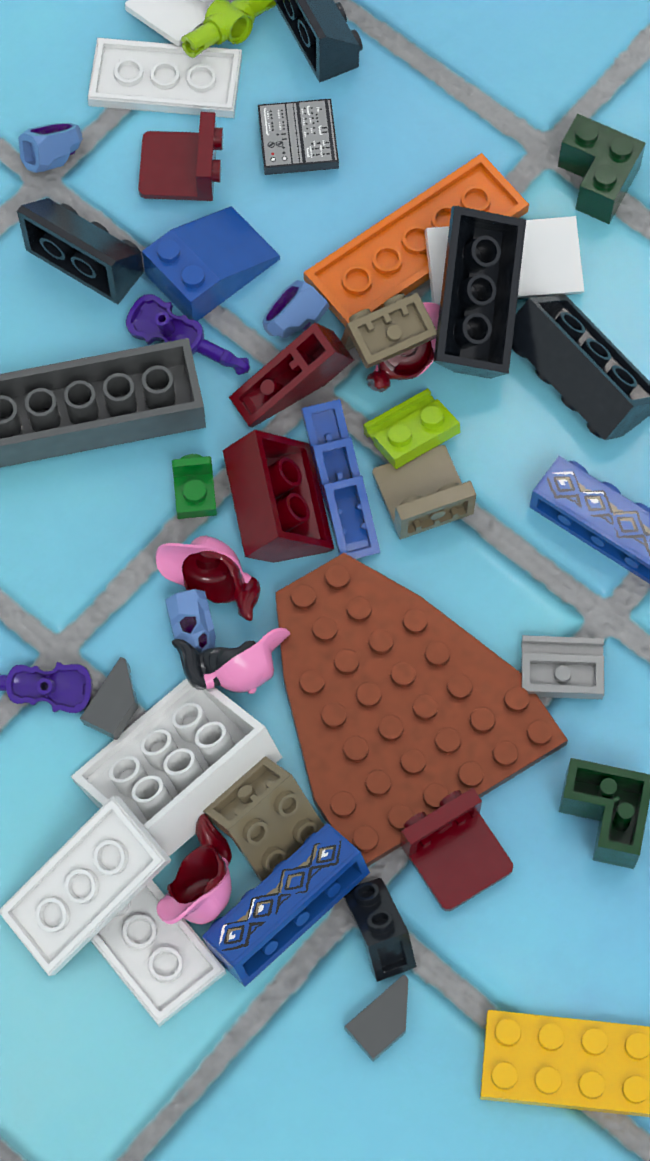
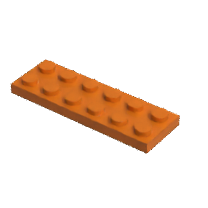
[304,153,529,328]

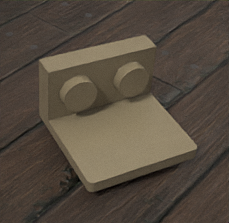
[341,293,437,369]
[372,445,476,540]
[203,756,324,881]

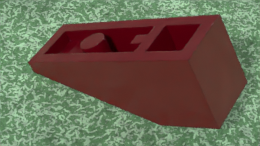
[229,322,354,428]

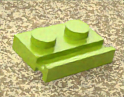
[363,388,461,469]

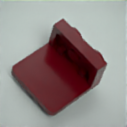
[138,112,223,201]
[400,788,513,911]

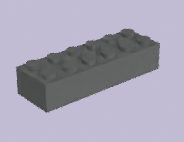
[0,338,206,468]

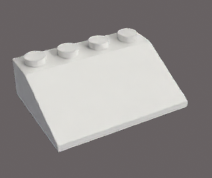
[71,679,282,856]

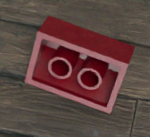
[223,429,334,563]

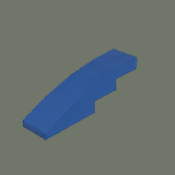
[301,399,381,559]

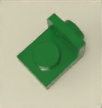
[172,454,217,519]

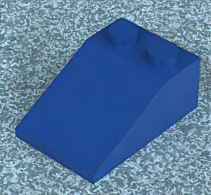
[142,206,280,321]

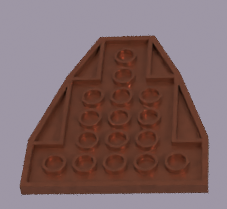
[276,553,568,867]

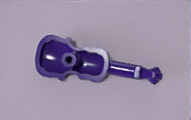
[126,294,250,375]
[0,662,93,713]

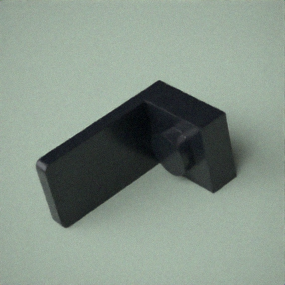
[344,878,417,982]

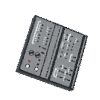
[258,99,339,175]

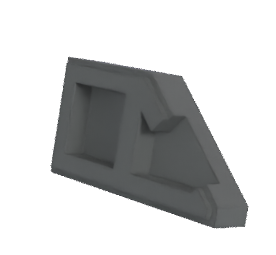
[80,657,139,740]
[344,974,408,1061]

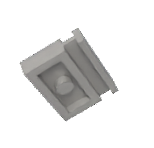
[521,635,604,699]

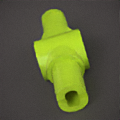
[181,0,276,58]

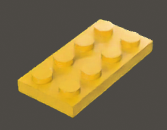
[480,1010,650,1117]

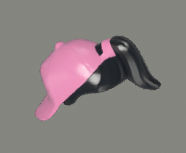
[172,627,291,694]

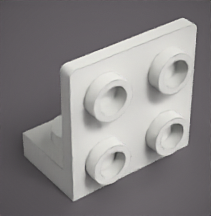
[125,0,215,46]

